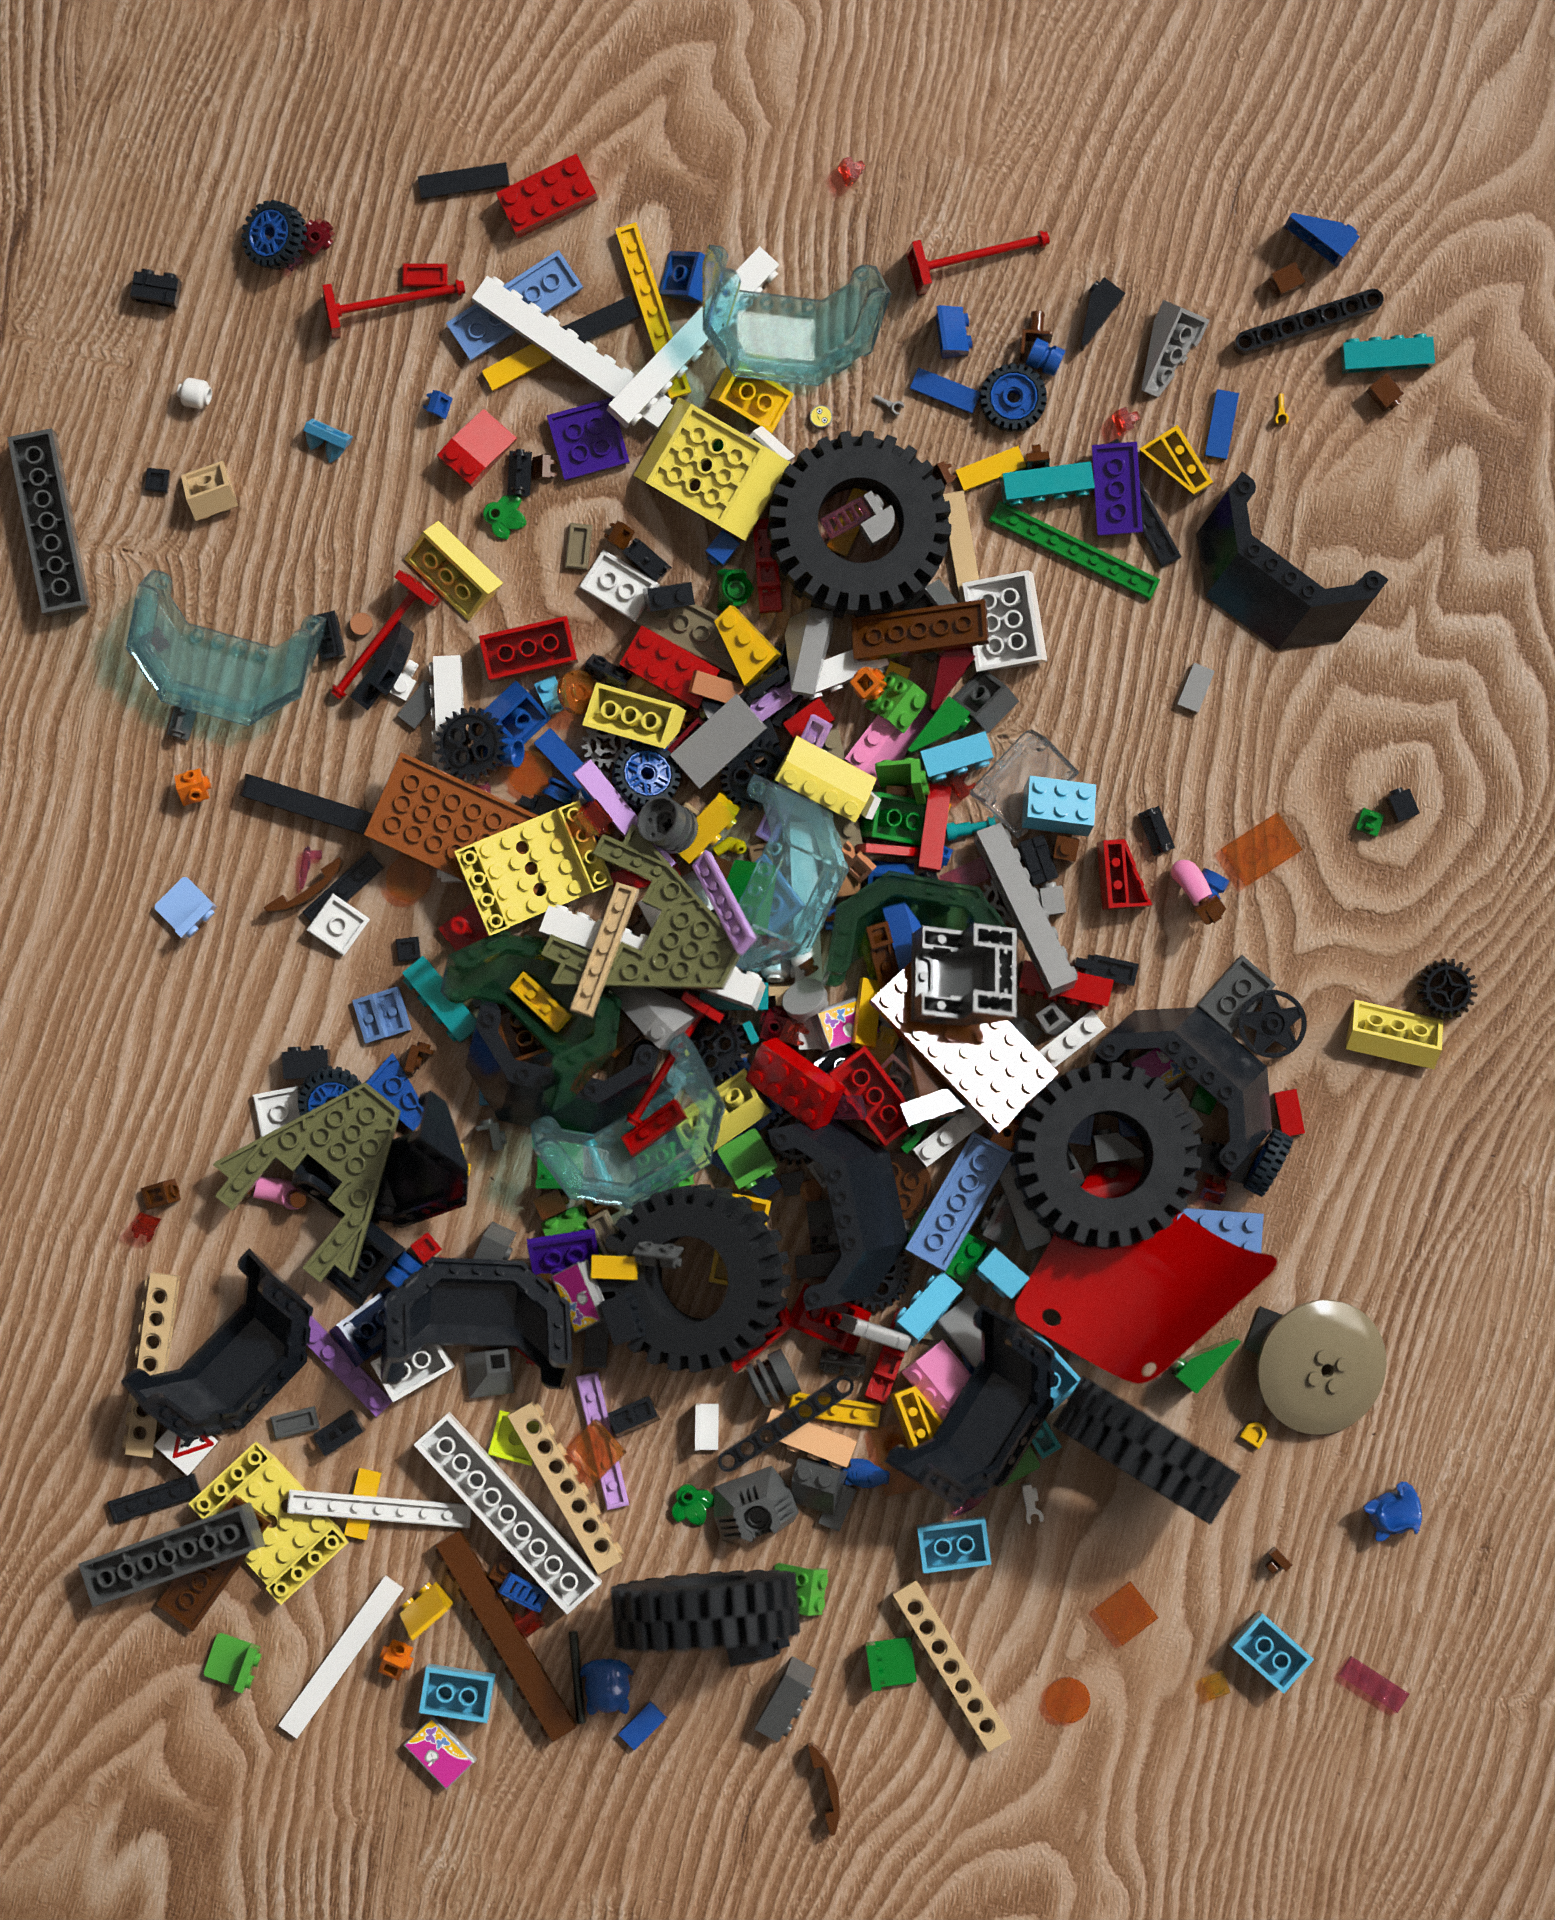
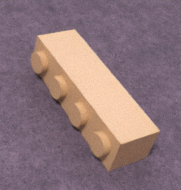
[762,1408,857,1469]

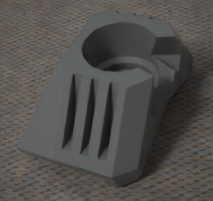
[714,1466,799,1544]

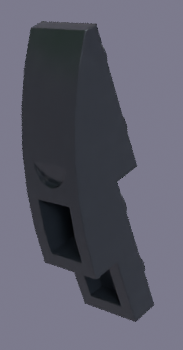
[350,621,414,710]

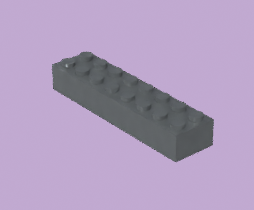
[7,428,91,617]
[78,1502,266,1607]

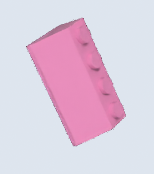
[844,707,934,788]
[902,1339,971,1420]

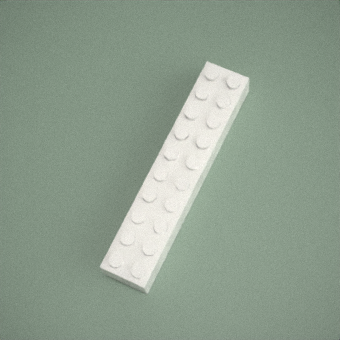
[539,904,766,1012]
[414,1412,602,1615]

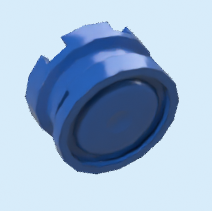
[542,777,578,805]

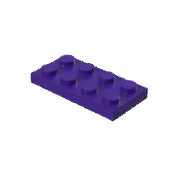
[1092,442,1143,536]

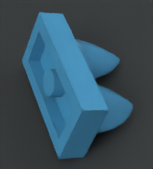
[303,418,353,463]

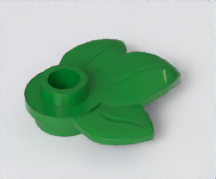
[483,495,527,539]
[672,1484,714,1526]

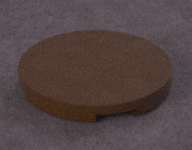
[890,1152,932,1219]

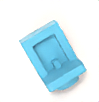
[534,675,569,715]

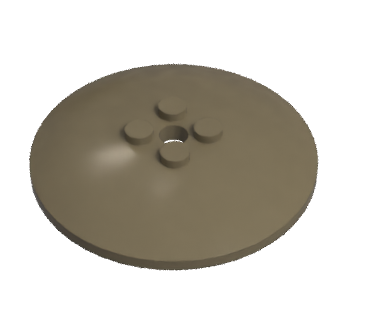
[1256,1300,1387,1435]

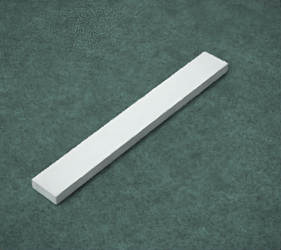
[287,1489,472,1528]
[278,1575,404,1739]

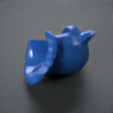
[1363,1481,1422,1541]
[580,1658,634,1715]

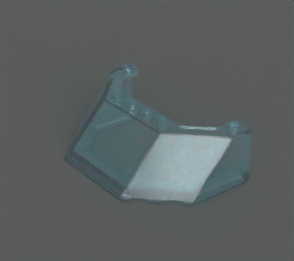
[702,244,892,386]
[126,569,327,727]
[736,774,849,973]
[530,1032,725,1209]

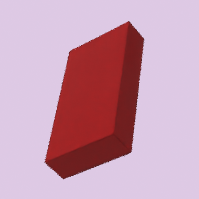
[402,263,448,288]
[1273,1089,1305,1136]

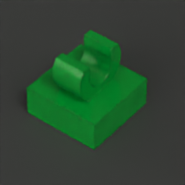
[1355,808,1385,837]

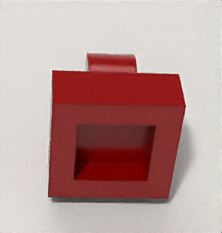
[410,1232,442,1264]

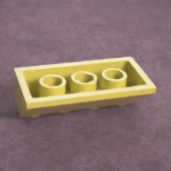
[405,521,503,621]
[582,682,686,749]
[775,736,877,823]
[1346,1000,1443,1069]
[675,1068,772,1162]

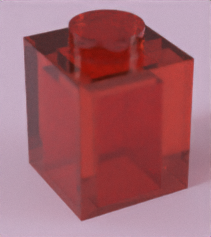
[571,799,613,838]

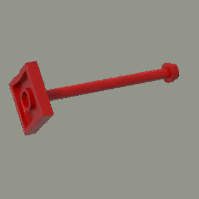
[906,230,1050,296]
[322,279,466,339]
[330,570,442,699]
[438,902,502,965]
[626,991,725,1127]

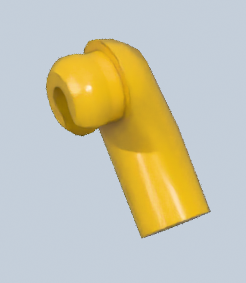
[712,837,747,857]

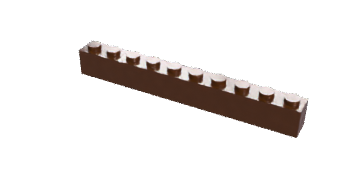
[435,1529,577,1742]

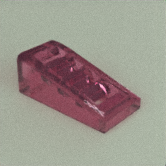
[820,497,872,540]

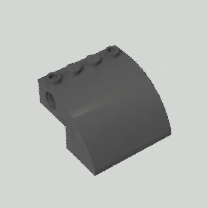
[911,923,1017,1025]

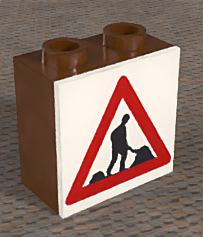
[154,1429,222,1476]

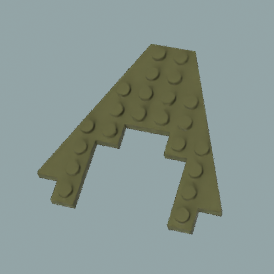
[541,824,741,990]
[213,1082,401,1282]

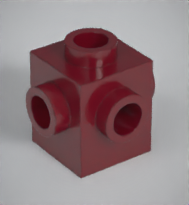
[301,218,336,255]
[759,1006,793,1041]

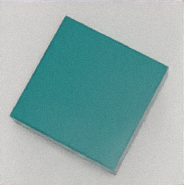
[741,1021,759,1046]

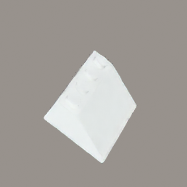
[962,570,1047,672]

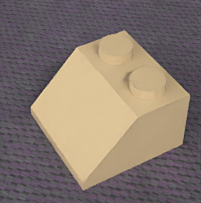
[181,461,238,521]

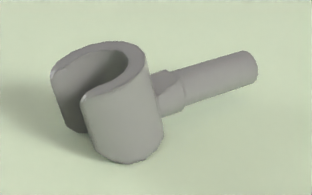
[874,394,905,416]

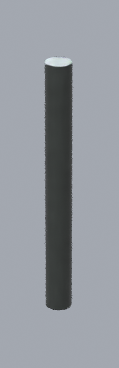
[569,1631,586,1724]

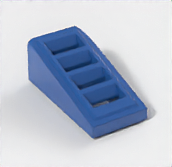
[498,1572,550,1613]

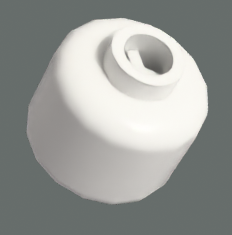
[177,378,212,409]
[761,948,791,983]

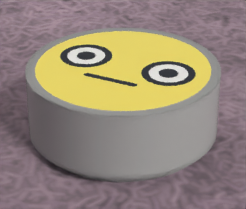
[810,405,833,429]

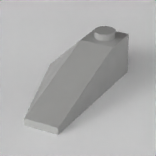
[1141,300,1210,397]
[785,607,834,697]
[606,987,698,1050]

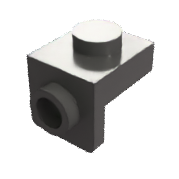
[475,1119,507,1151]

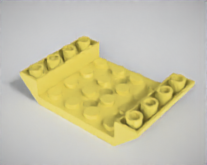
[634,397,791,541]
[454,800,613,936]
[189,1441,349,1605]

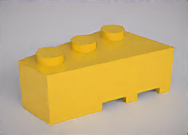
[1139,425,1214,496]
[714,605,781,686]
[678,789,741,864]
[890,1386,943,1449]

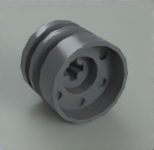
[637,796,698,854]
[746,1348,801,1408]

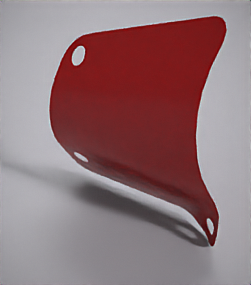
[1015,1161,1277,1384]

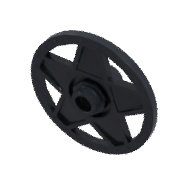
[1238,990,1307,1058]

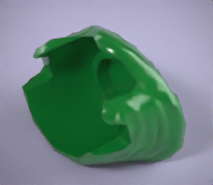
[716,569,754,611]

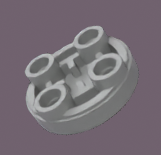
[782,979,829,1023]

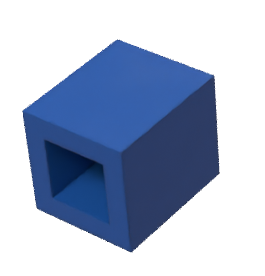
[705,530,740,568]

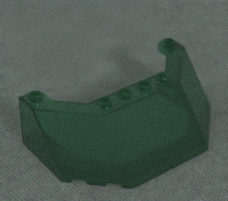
[821,871,1006,987]
[440,930,622,1111]

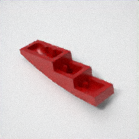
[753,519,782,614]
[864,1308,905,1405]

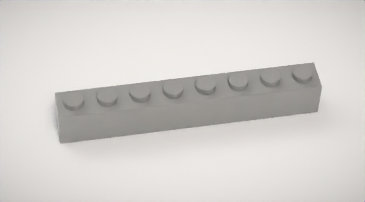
[974,822,1078,997]

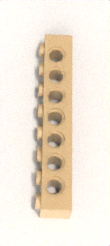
[122,1272,181,1458]
[508,1400,624,1574]
[891,1578,1012,1752]

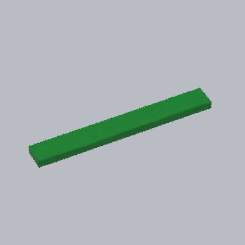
[988,501,1160,601]

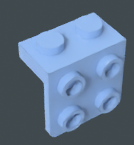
[155,877,217,939]

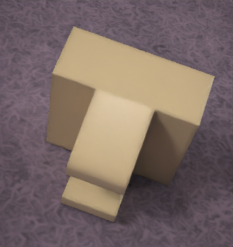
[768,983,791,1006]

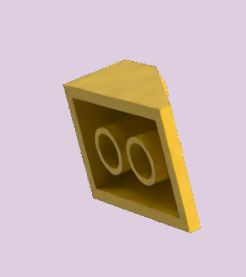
[709,358,794,433]
[400,1582,454,1640]

